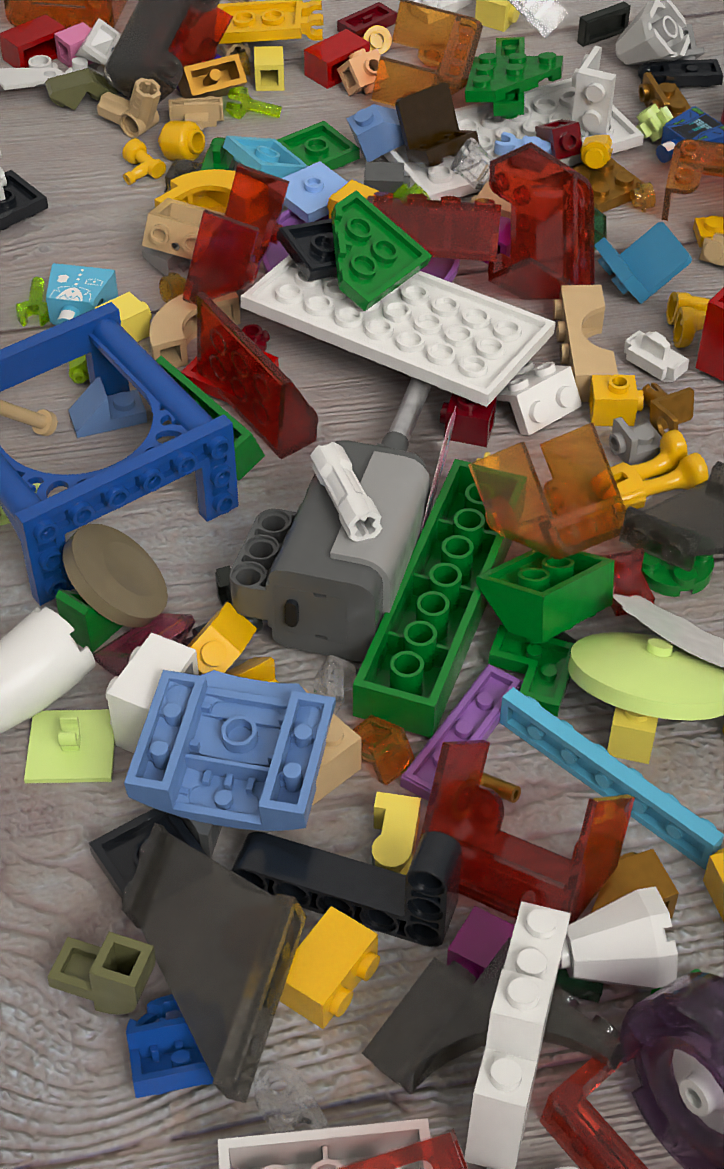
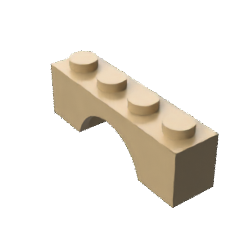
[553,285,618,402]

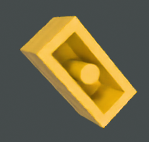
[275,906,380,1029]

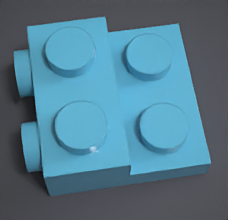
[223,136,308,183]

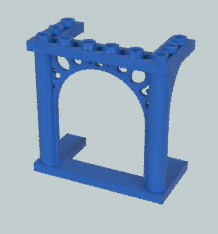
[0,302,239,606]

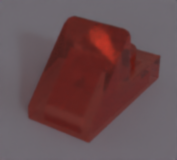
[595,548,655,616]

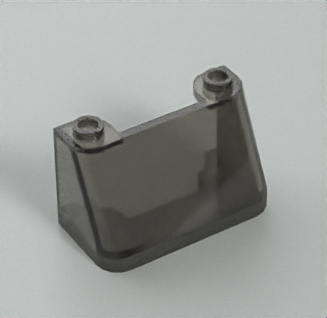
[104,0,220,104]

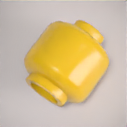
[158,121,205,162]

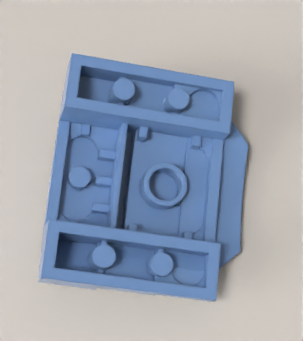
[124,670,336,831]

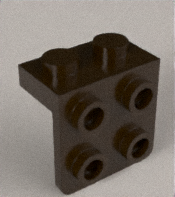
[395,83,479,167]

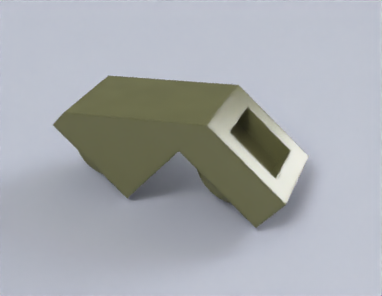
[45,68,118,110]

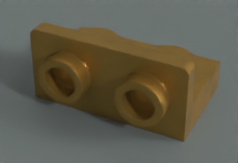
[638,72,691,121]

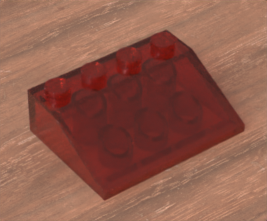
[197,291,319,460]

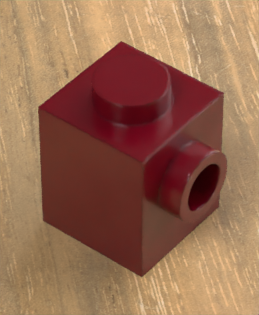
[440,393,497,448]

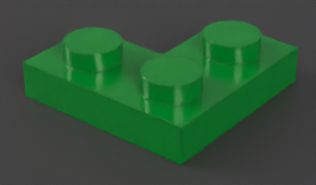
[488,625,575,717]

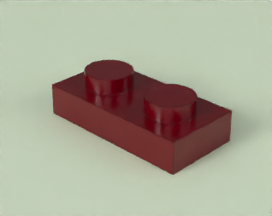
[337,2,398,37]

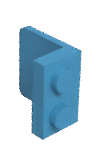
[594,222,692,304]

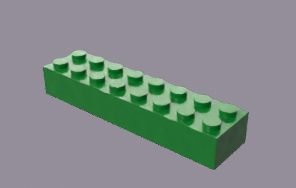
[353,459,529,738]

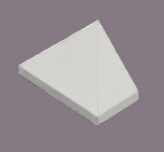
[75,18,123,66]

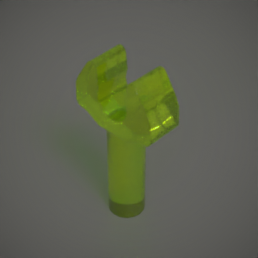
[225,86,282,119]
[16,277,50,327]

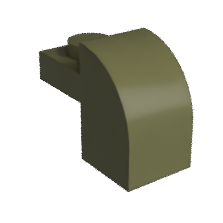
[47,931,156,1015]

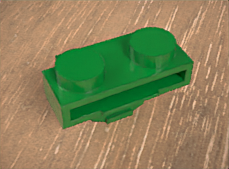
[200,137,236,171]

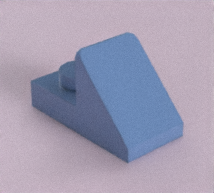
[69,377,148,438]

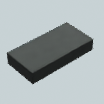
[577,1,631,47]

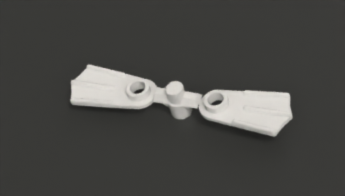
[0,57,165,90]

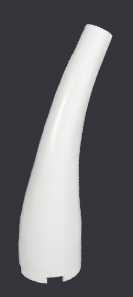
[0,606,96,734]

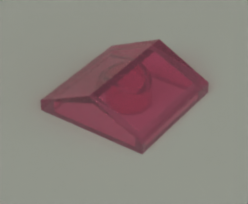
[93,613,195,676]

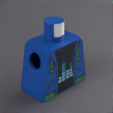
[656,106,724,170]

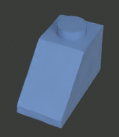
[346,104,405,162]

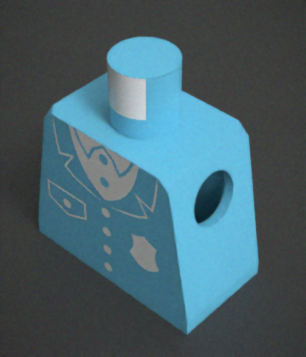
[46,263,118,325]

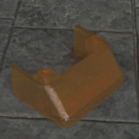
[371,0,483,106]
[468,423,629,560]

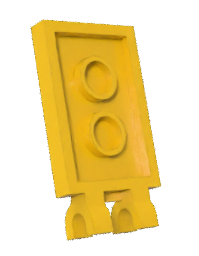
[214,0,324,44]

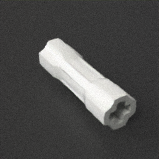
[310,442,383,542]

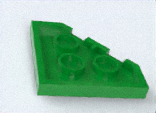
[465,52,563,102]
[331,190,432,311]

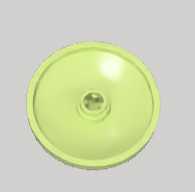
[568,632,724,721]

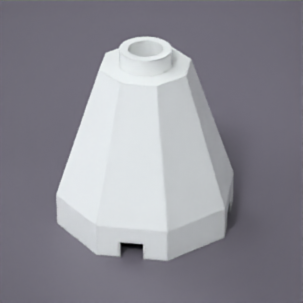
[615,0,690,66]
[559,886,678,990]

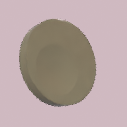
[63,524,168,628]

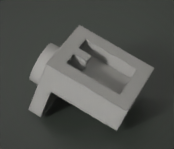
[609,417,662,465]

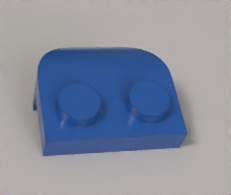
[126,993,236,1098]

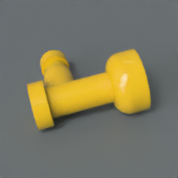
[122,138,166,185]

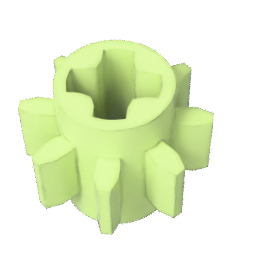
[635,103,674,142]

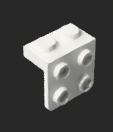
[568,45,616,135]
[496,361,582,436]

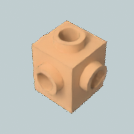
[337,48,389,96]

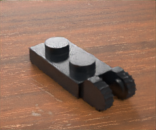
[637,59,724,88]

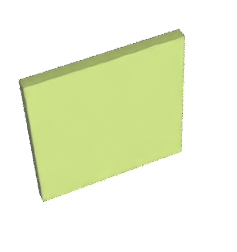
[24,709,115,783]

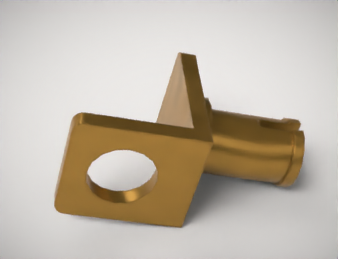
[642,382,694,436]

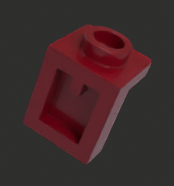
[535,119,582,160]

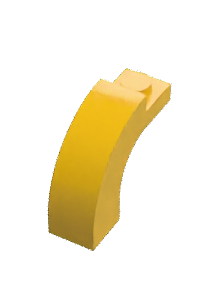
[154,169,270,225]

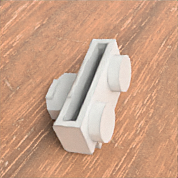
[624,330,689,382]

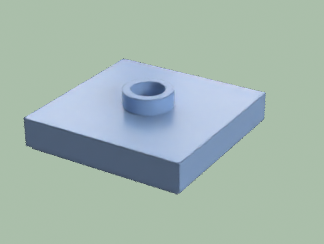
[269,161,348,223]

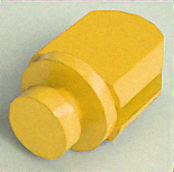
[580,135,613,169]

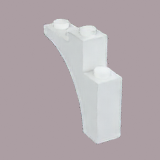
[464,901,571,1169]

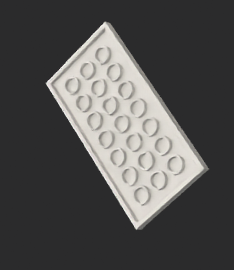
[384,78,644,206]
[241,255,556,407]

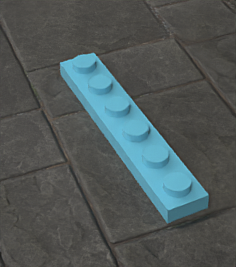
[500,687,724,870]

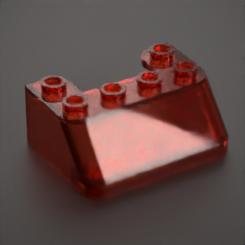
[488,142,595,300]

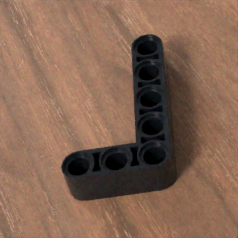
[230,831,462,947]

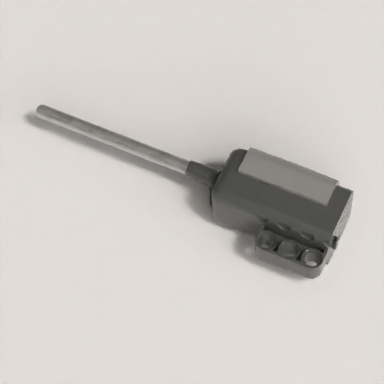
[229,377,432,662]

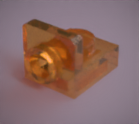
[352,715,415,785]

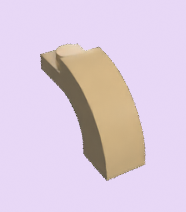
[149,289,241,368]

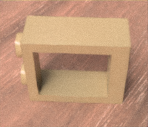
[142,198,230,264]

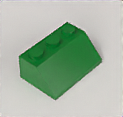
[476,542,615,644]

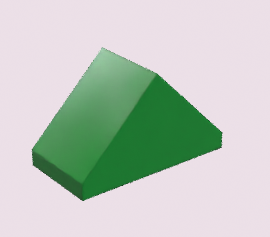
[55,590,123,653]

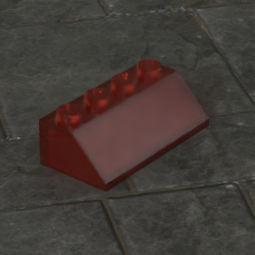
[367,192,501,262]

